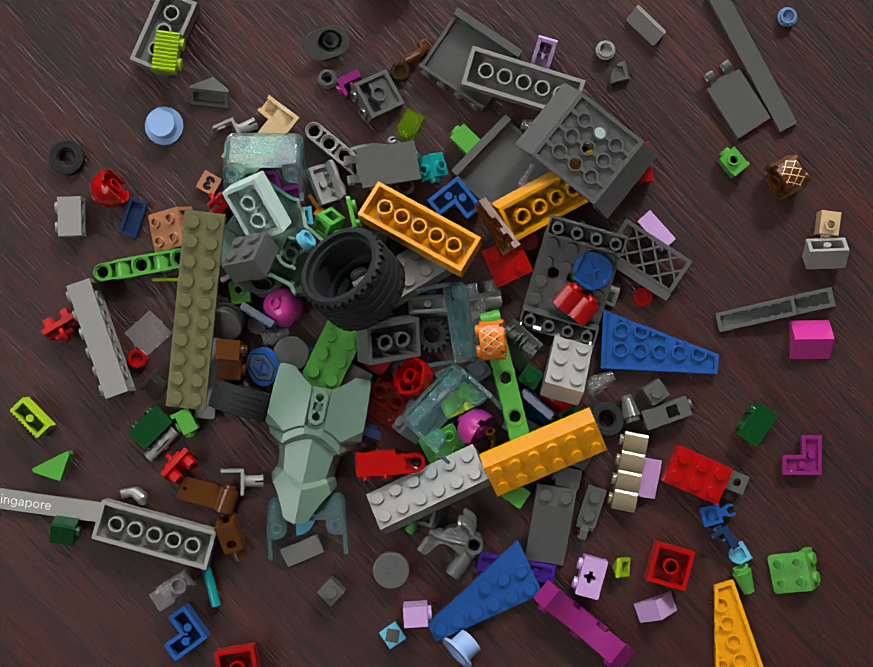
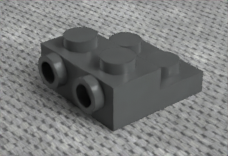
[349,69,404,123]

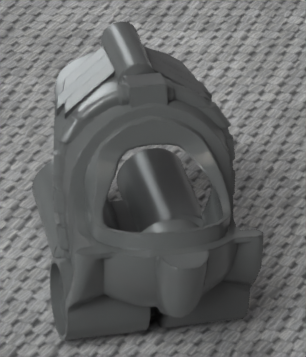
[417,507,483,580]

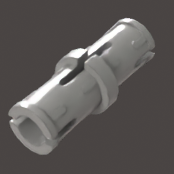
[144,425,180,462]

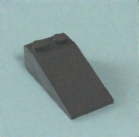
[525,482,577,565]

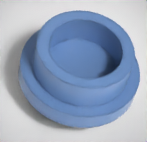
[777,7,797,27]

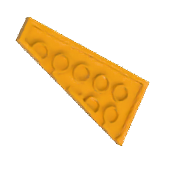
[713,579,763,667]

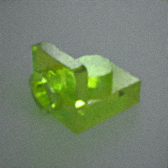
[397,108,425,139]

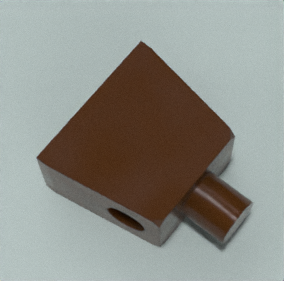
[214,512,246,562]

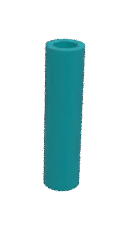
[201,567,221,608]

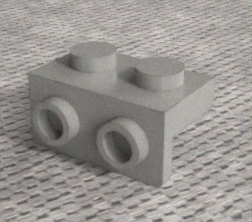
[306,159,346,206]

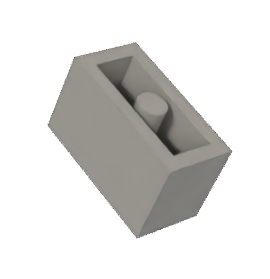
[54,196,86,238]
[802,237,850,269]

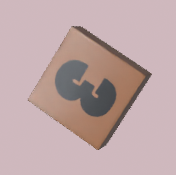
[196,170,223,195]

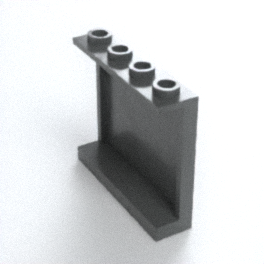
[418,8,522,112]
[451,114,550,203]

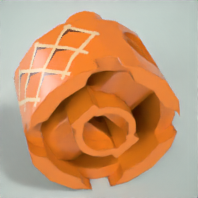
[475,319,507,361]

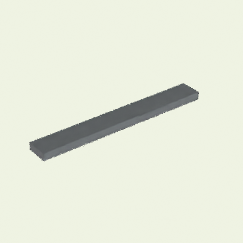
[707,0,797,133]

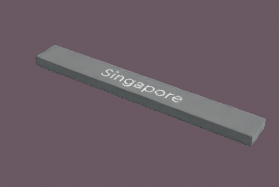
[0,488,101,522]

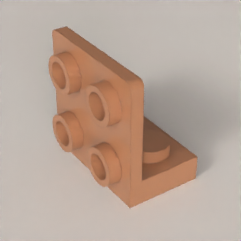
[148,206,193,252]

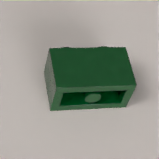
[733,402,779,448]
[128,405,176,450]

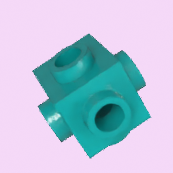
[418,152,448,184]

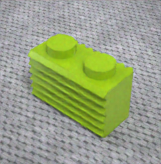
[151,30,186,76]
[10,397,56,438]

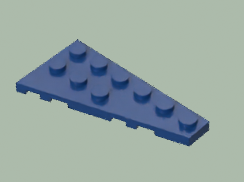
[600,310,719,374]
[428,539,541,641]

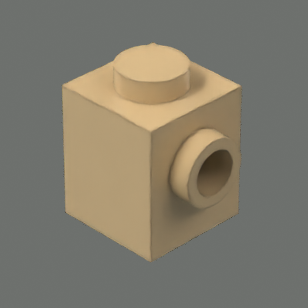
[814,210,842,238]

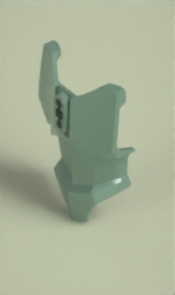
[221,167,349,297]
[266,363,371,524]

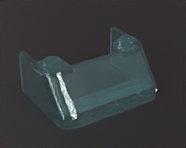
[223,133,306,201]
[417,282,477,367]
[403,364,503,465]
[267,492,350,560]

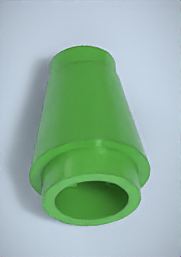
[732,563,755,594]

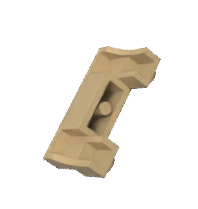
[221,95,300,173]

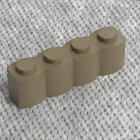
[607,430,649,513]

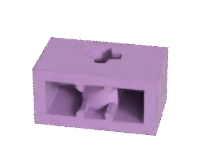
[571,553,608,600]
[403,600,432,628]

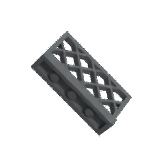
[617,218,692,301]

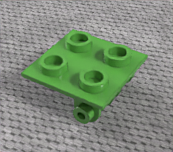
[418,423,465,464]

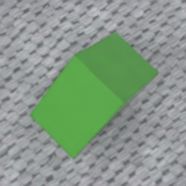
[32,450,74,481]

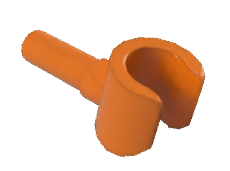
[307,194,324,216]

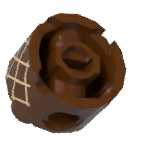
[764,154,810,200]

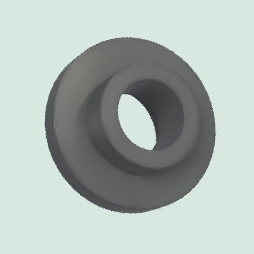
[318,69,337,89]

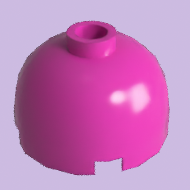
[263,287,303,327]
[457,408,494,447]

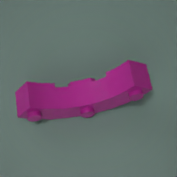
[533,580,636,667]

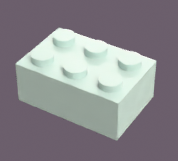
[222,171,292,237]

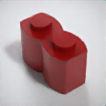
[553,281,599,326]

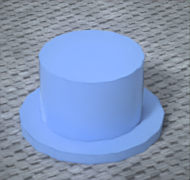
[145,106,184,145]
[443,630,481,667]

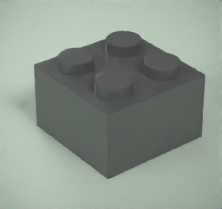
[222,231,279,283]

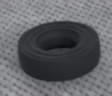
[49,140,85,175]
[591,402,624,438]

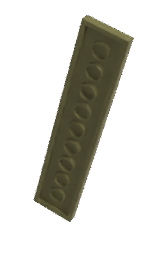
[166,209,226,411]

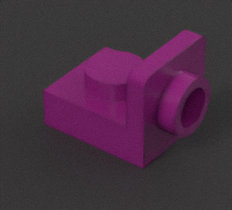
[335,69,362,100]

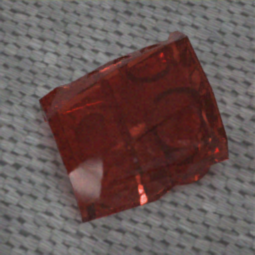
[367,374,412,430]

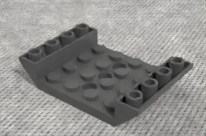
[515,83,657,219]
[518,215,628,347]

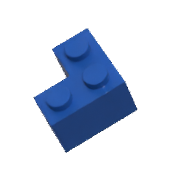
[427,176,478,221]
[164,602,211,661]

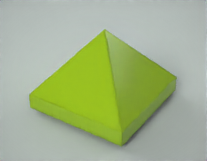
[612,557,631,578]

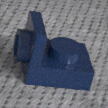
[363,415,382,440]
[708,523,740,550]

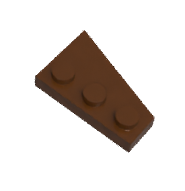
[474,197,521,257]

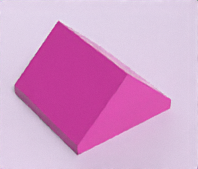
[789,320,835,359]

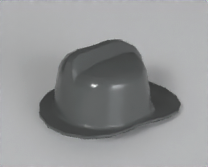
[303,26,350,61]
[237,277,283,298]

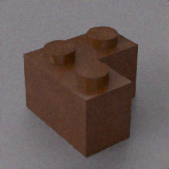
[215,339,248,380]

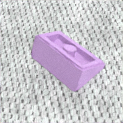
[636,210,676,252]
[638,457,662,499]

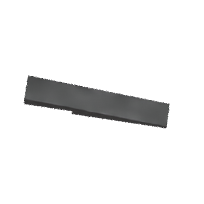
[715,287,836,332]

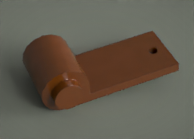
[176,475,239,515]

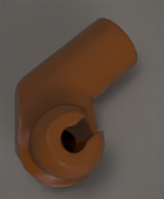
[404,39,430,64]
[485,427,499,451]

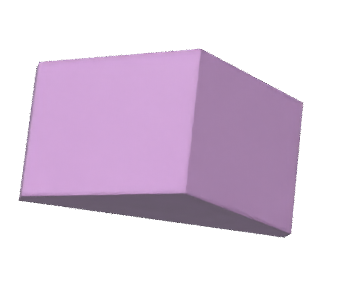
[531,35,558,69]
[634,591,677,623]

